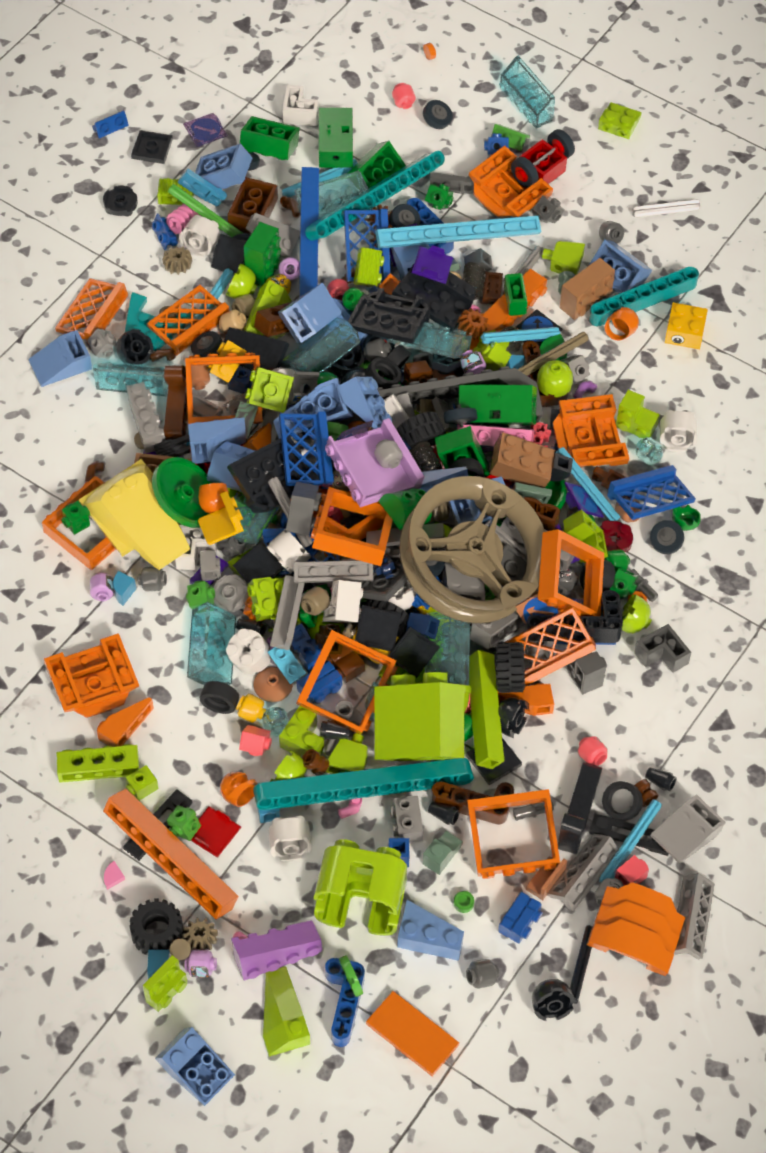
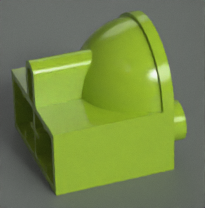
[374,672,471,761]

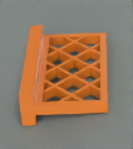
[55,278,128,344]
[147,285,229,356]
[504,606,596,686]

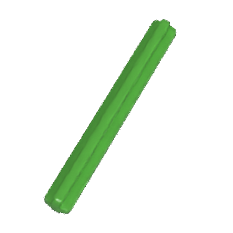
[168,184,243,237]

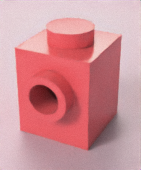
[239,725,272,756]
[615,855,649,886]

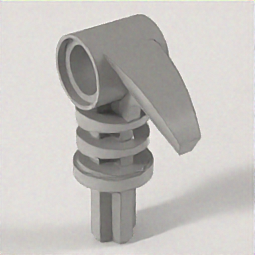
[323,700,369,756]

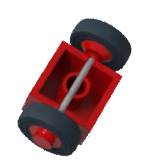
[511,129,575,187]

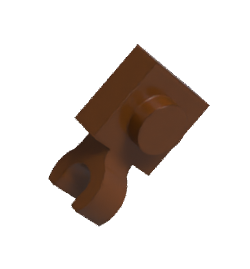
[591,466,627,490]

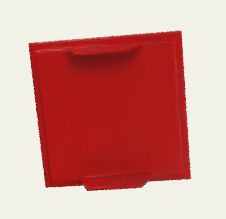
[190,806,242,858]

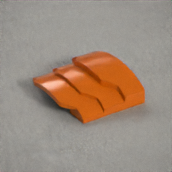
[468,146,553,217]
[553,394,629,467]
[44,633,139,718]
[586,882,685,976]

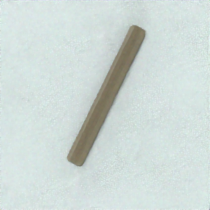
[518,332,588,376]

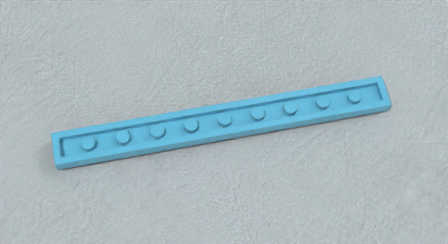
[375,216,542,249]

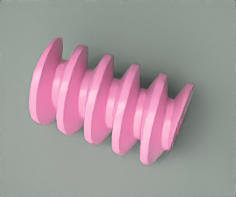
[166,203,202,234]

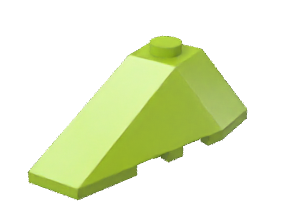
[244,280,293,336]
[263,966,310,1057]

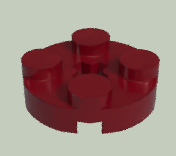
[600,520,633,552]

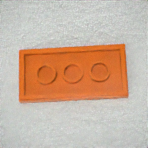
[366,991,460,1077]

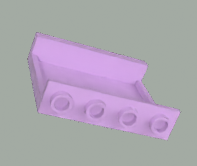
[325,418,424,507]

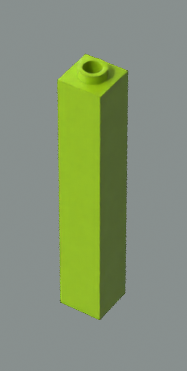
[466,650,504,769]

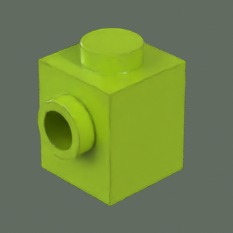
[125,765,159,801]

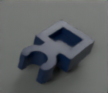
[291,623,315,660]

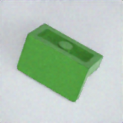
[492,124,530,151]

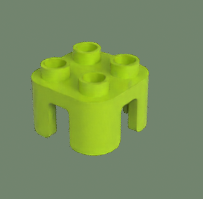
[314,839,407,936]

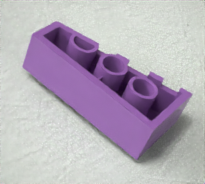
[231,920,323,981]

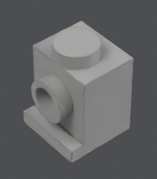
[200,549,221,581]

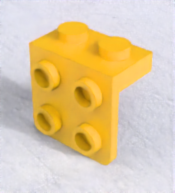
[208,340,247,383]
[198,491,244,545]

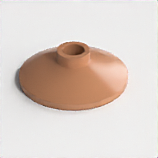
[253,667,293,702]

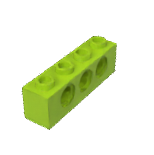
[56,744,140,783]

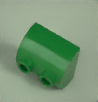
[379,488,432,530]

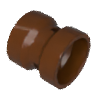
[302,749,329,776]
[634,779,659,807]

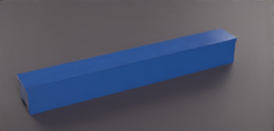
[299,167,319,297]

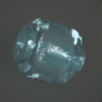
[635,437,663,465]
[262,707,289,737]

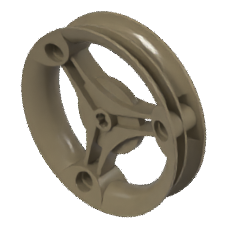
[400,476,545,623]

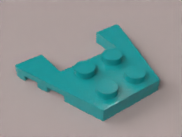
[124,292,195,351]

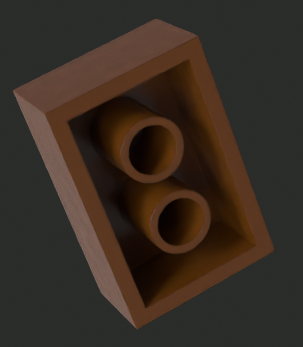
[227,177,278,234]

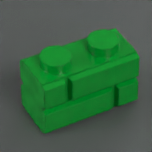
[504,273,528,316]

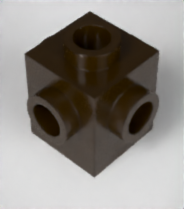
[315,624,343,654]

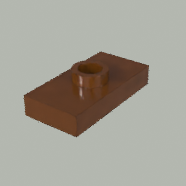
[482,272,503,304]

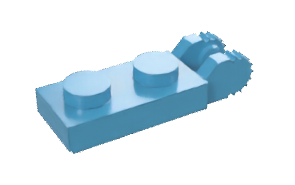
[178,169,227,207]

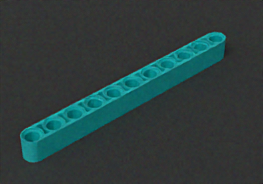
[305,151,445,241]
[253,758,474,810]

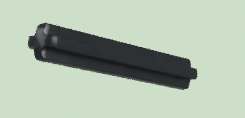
[570,925,593,1004]

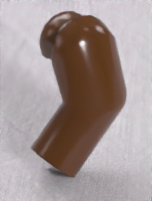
[84,461,105,482]

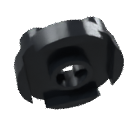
[103,185,138,217]

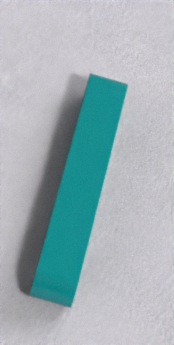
[589,267,699,327]

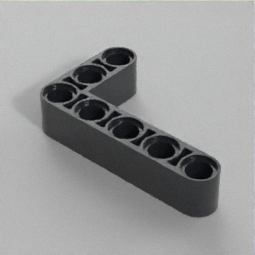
[526,590,623,643]
[558,762,603,855]

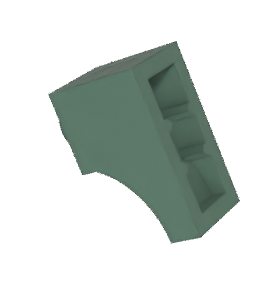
[423,831,463,875]

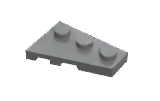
[246,213,300,258]

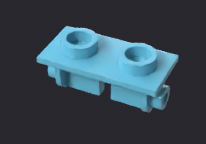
[268,647,306,684]

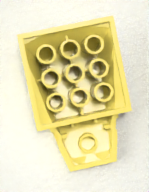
[79,459,190,570]

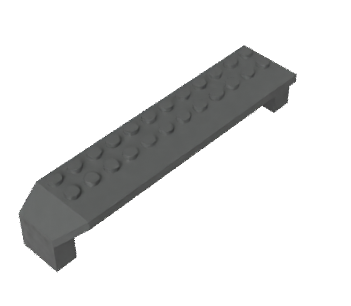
[297,366,543,441]

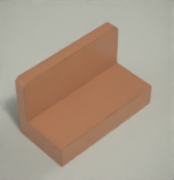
[526,856,567,901]

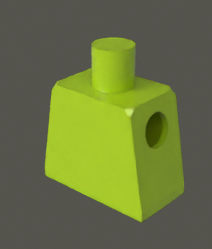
[542,241,585,275]
[326,733,368,774]

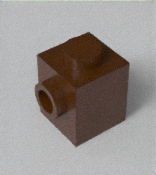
[403,360,433,386]

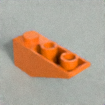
[497,683,554,716]

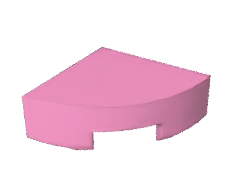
[104,861,125,890]

